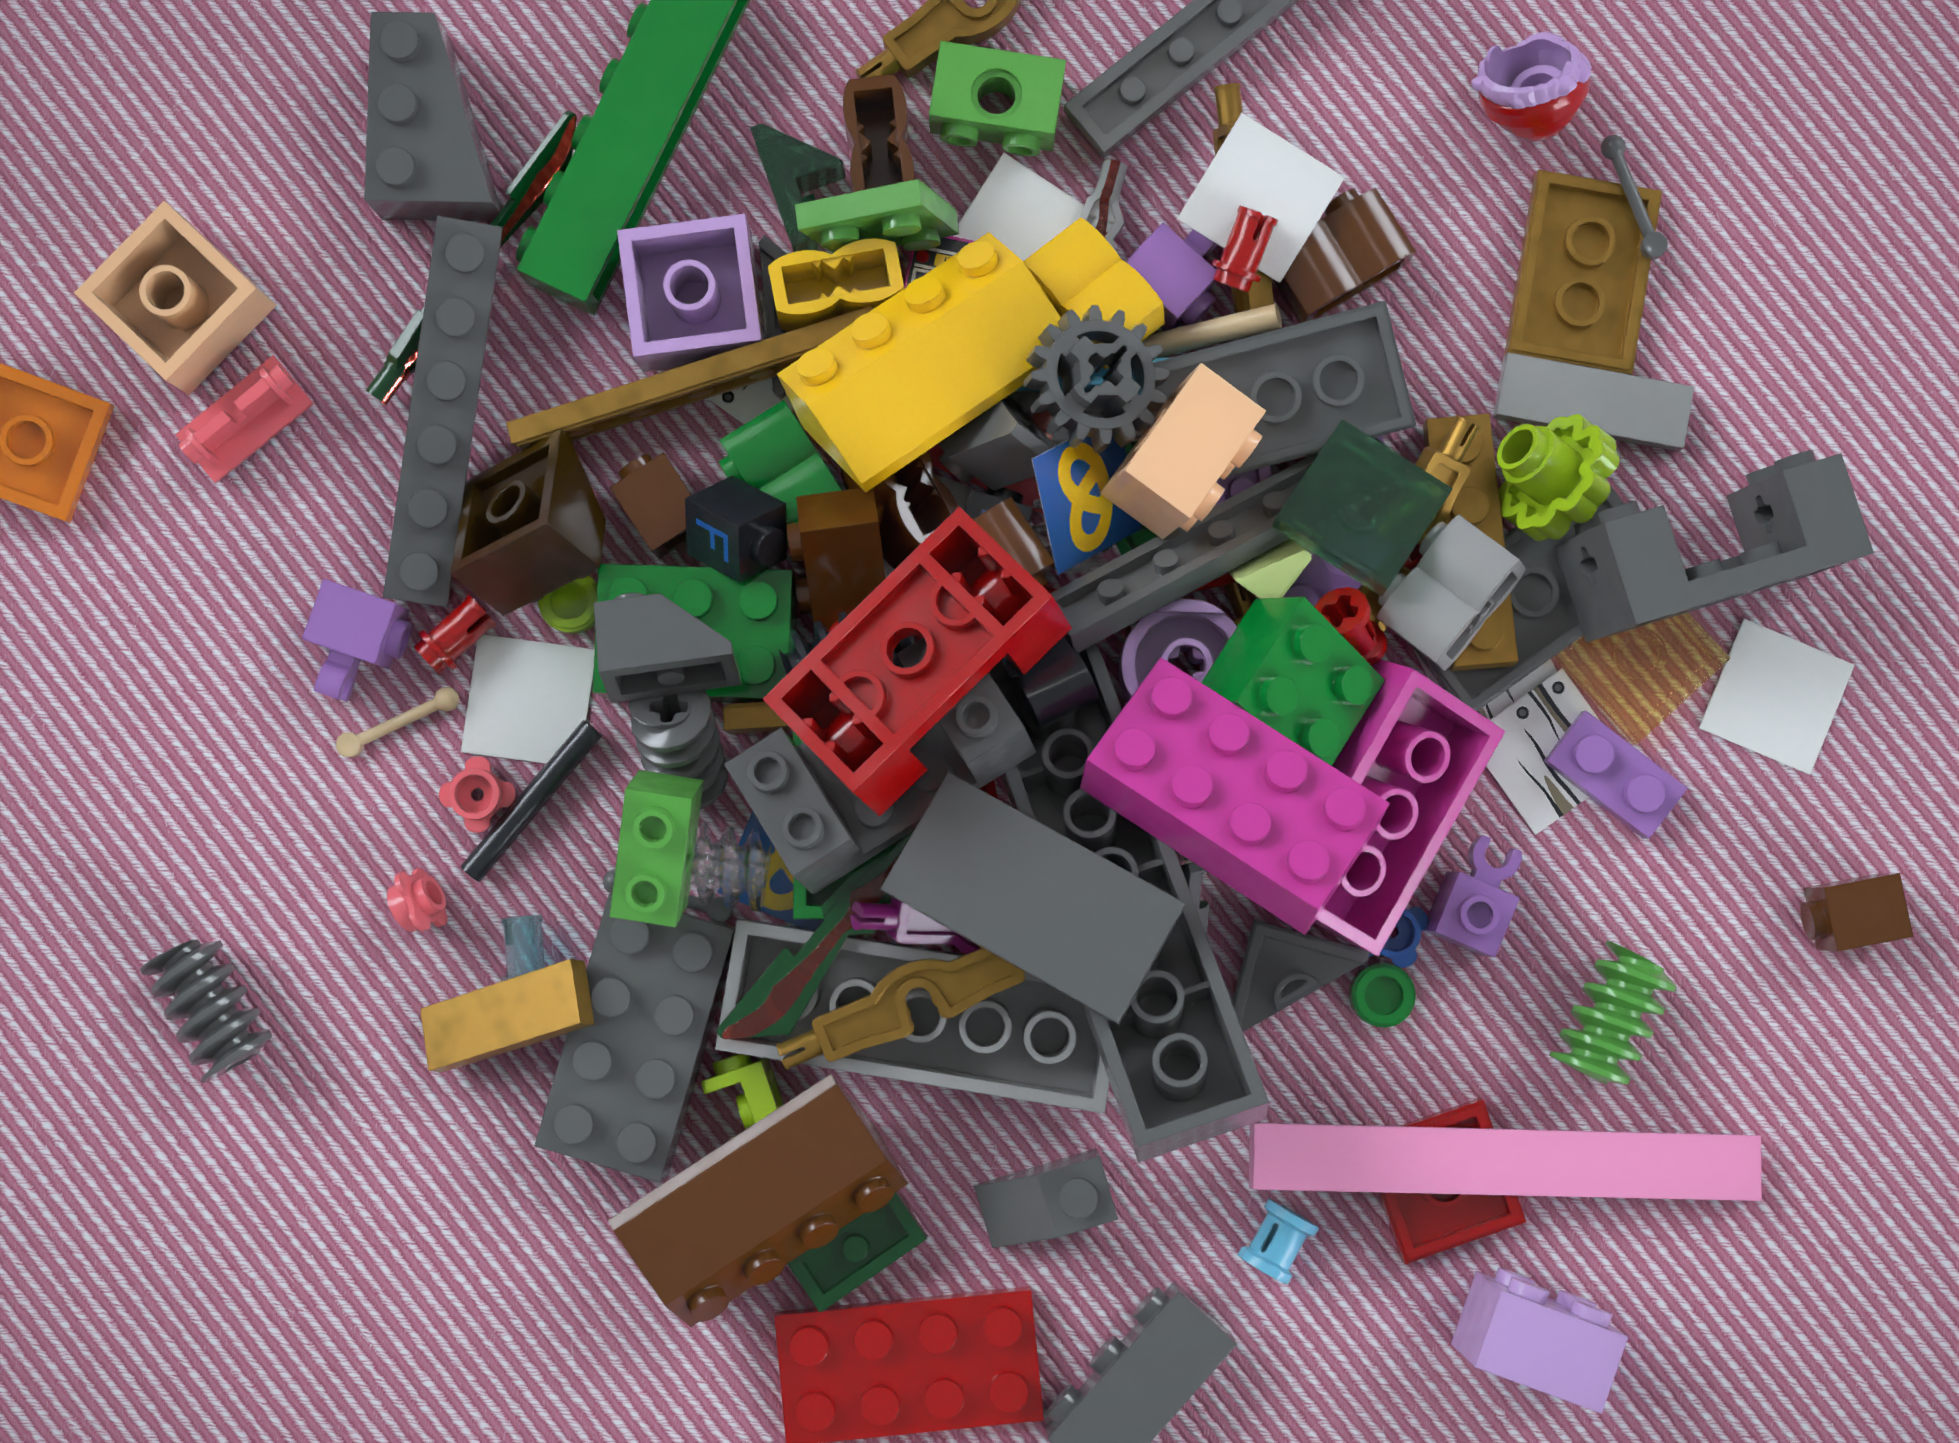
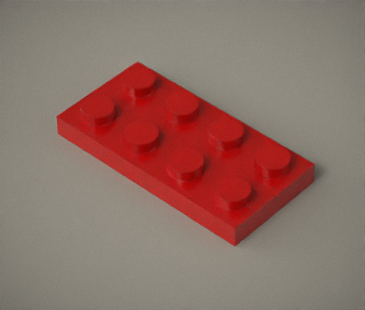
[774,1286,1044,1443]

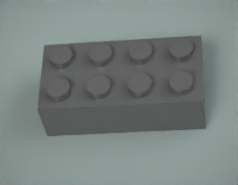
[534,893,736,1183]

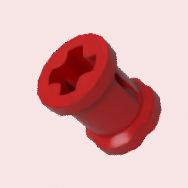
[1315,587,1388,665]

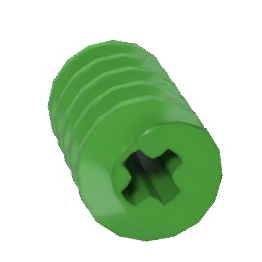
[1549,941,1677,1085]

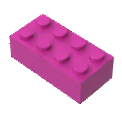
[1080,657,1390,935]
[1314,660,1506,957]

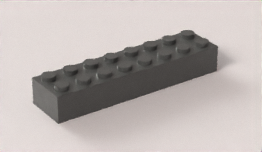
[989,643,1269,1163]

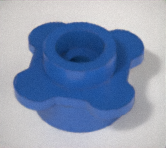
[1356,907,1428,968]

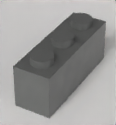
[1046,1282,1237,1443]

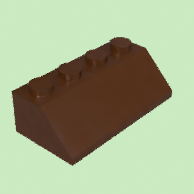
[608,1074,908,1327]

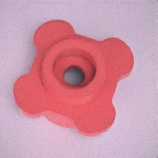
[439,756,516,833]
[387,868,447,932]

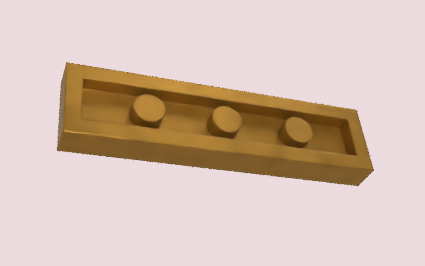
[1423,413,1519,671]

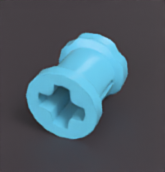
[1237,1198,1319,1285]

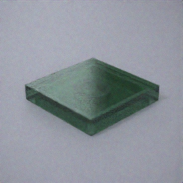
[1272,419,1453,597]

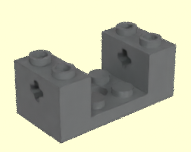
[1555,450,1874,643]
[724,638,1036,895]

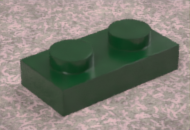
[787,1191,928,1313]

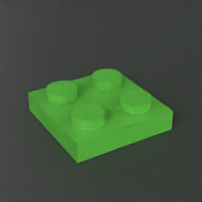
[795,179,959,253]

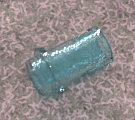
[501,915,545,982]

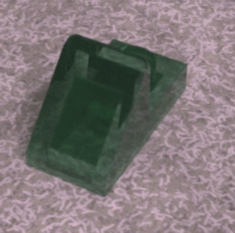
[750,123,846,252]

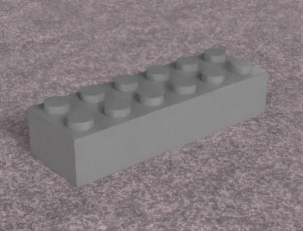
[715,919,1110,1114]

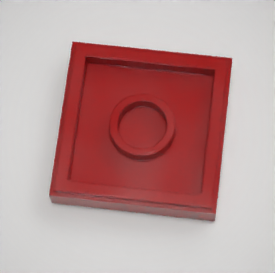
[1378,1098,1527,1264]

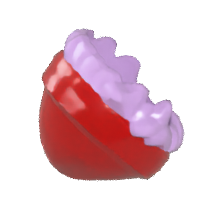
[1471,31,1592,141]

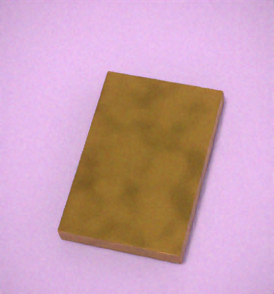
[1504,169,1662,375]

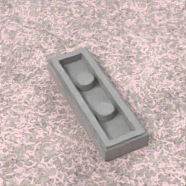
[1493,352,1694,452]

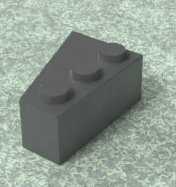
[364,11,502,222]

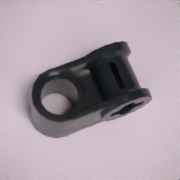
[1000,637,1099,730]

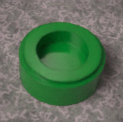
[1349,963,1416,1028]

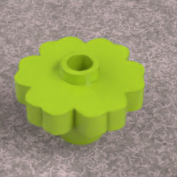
[1497,414,1620,541]

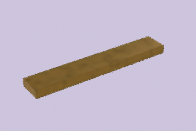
[506,305,873,450]

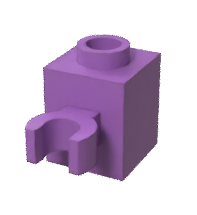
[1126,222,1218,331]
[302,578,412,702]
[1423,835,1522,958]

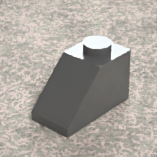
[938,396,1055,491]
[594,593,742,703]
[974,1148,1118,1248]

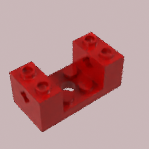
[763,506,1072,817]

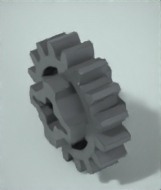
[1024,305,1170,452]

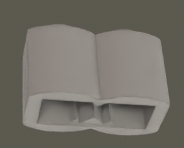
[1376,514,1526,671]

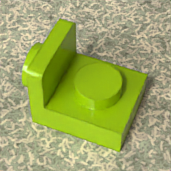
[701,1054,784,1129]

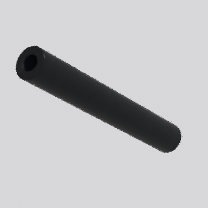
[460,719,603,882]

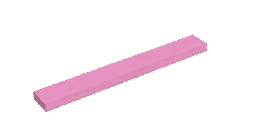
[1249,1123,1762,1201]

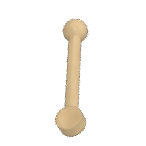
[336,687,459,758]

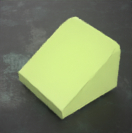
[1229,537,1312,598]

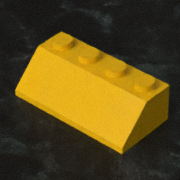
[777,232,1061,493]

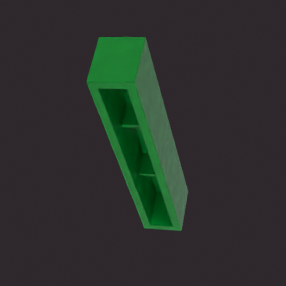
[516,0,750,316]

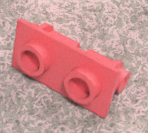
[175,355,314,483]

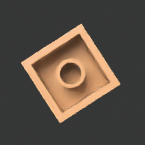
[74,201,277,395]
[1100,363,1266,539]

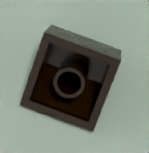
[450,429,606,616]

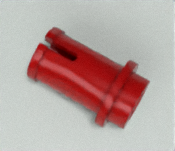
[1211,205,1278,293]
[413,595,497,675]

